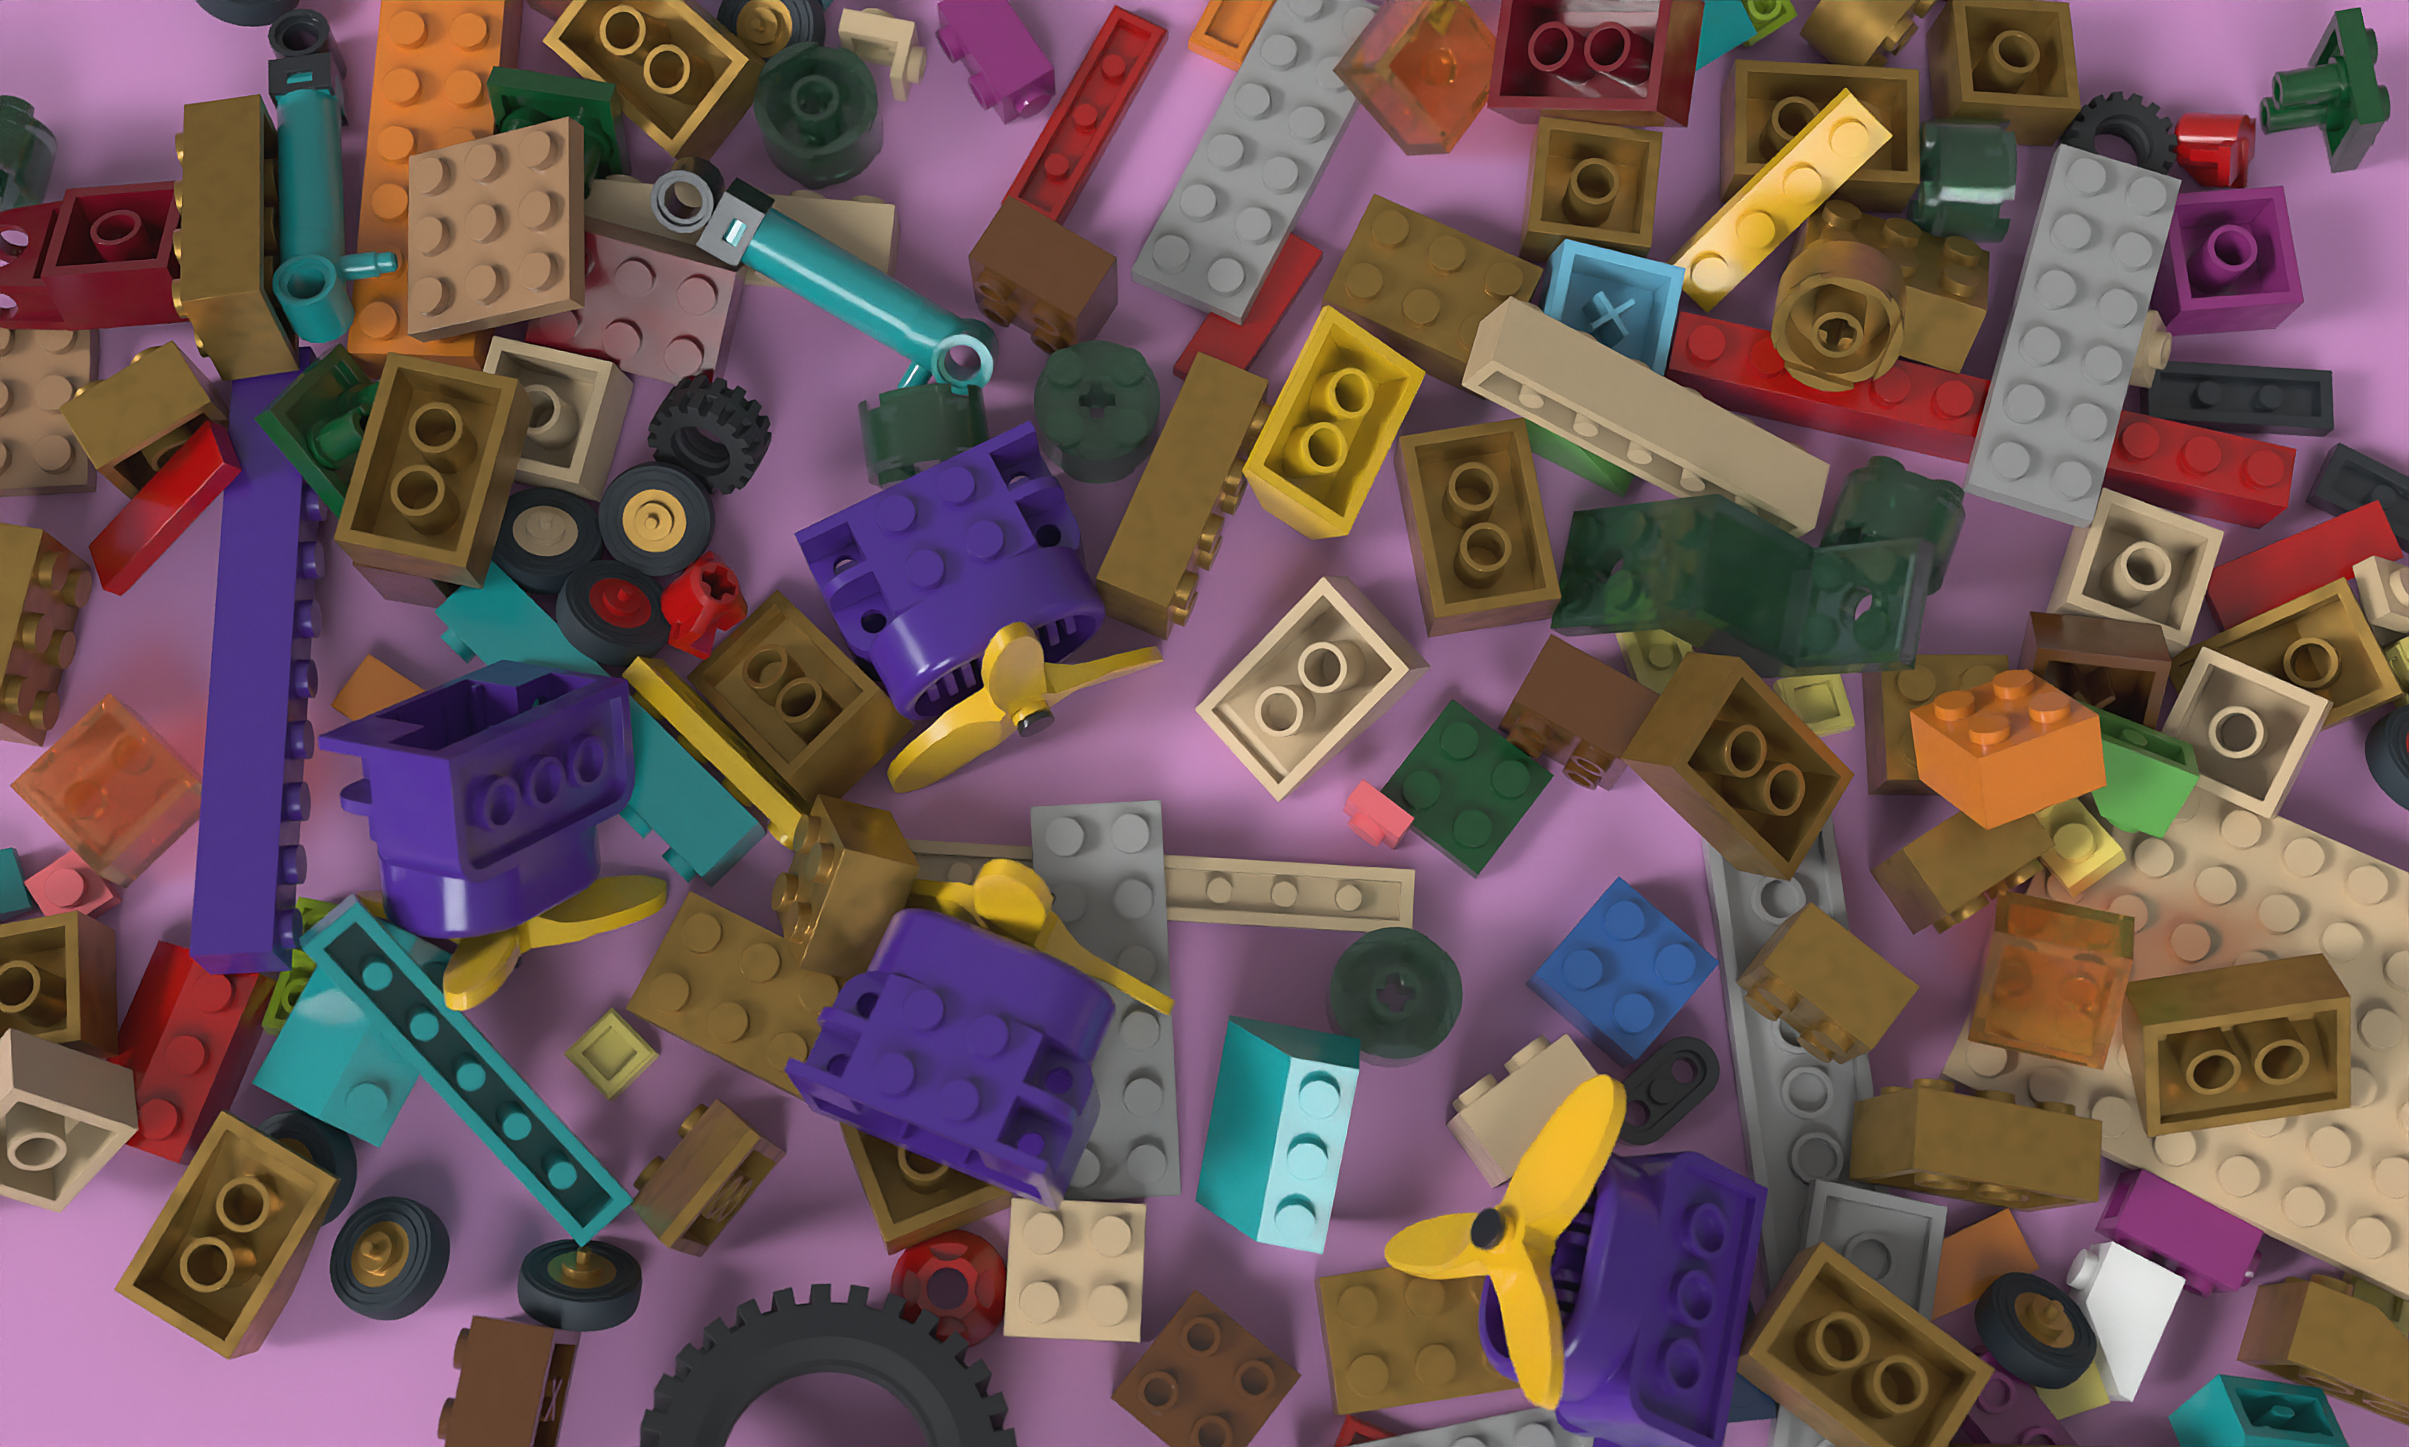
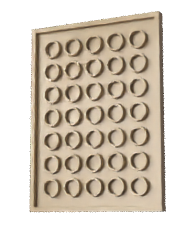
[1939,786,2409,1302]

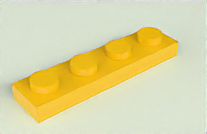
[1665,88,1893,313]
[622,656,812,851]

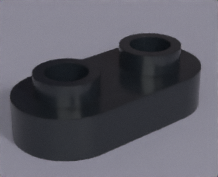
[1616,1036,1720,1147]

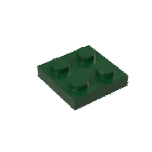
[1380,699,1554,879]

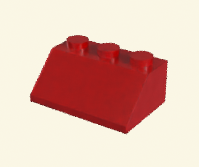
[106,940,277,1166]

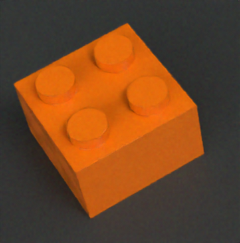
[1909,669,2107,830]

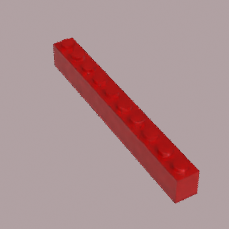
[1664,311,2297,530]

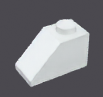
[2066,1242,2186,1401]

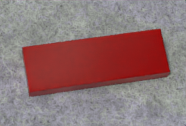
[1173,233,1323,381]
[88,419,242,597]
[2204,500,2404,633]

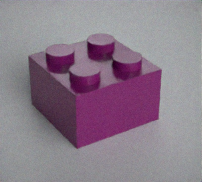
[2150,186,2304,336]

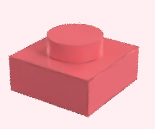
[1343,779,1414,850]
[24,845,122,919]

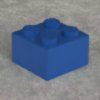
[1525,876,1720,1069]

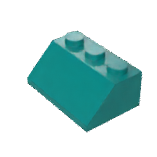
[251,917,452,1148]
[1195,1015,1361,1254]

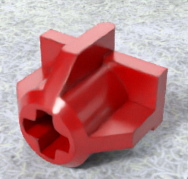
[2172,112,2256,188]
[660,550,748,660]

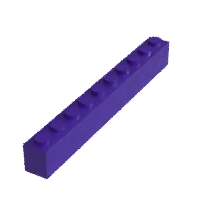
[189,346,329,975]

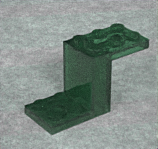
[1550,494,1935,679]

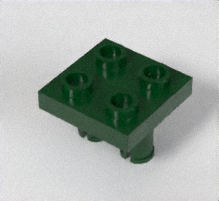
[2259,7,2391,173]
[486,66,632,200]
[254,343,380,519]

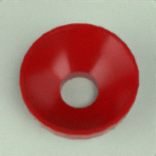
[890,1229,1008,1349]

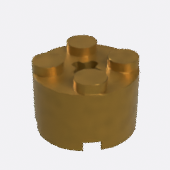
[1800,0,1939,67]
[1771,238,1907,392]

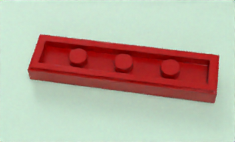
[1001,5,1168,226]

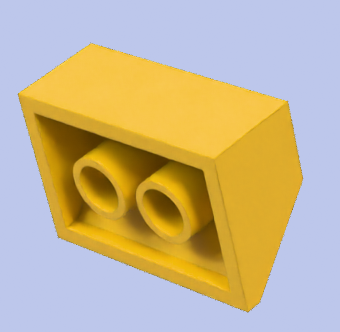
[1242,305,1426,540]

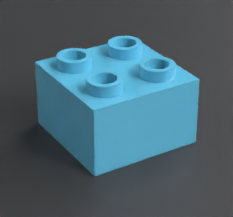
[1538,239,1686,377]

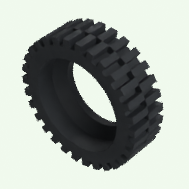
[639,1283,1017,1447]

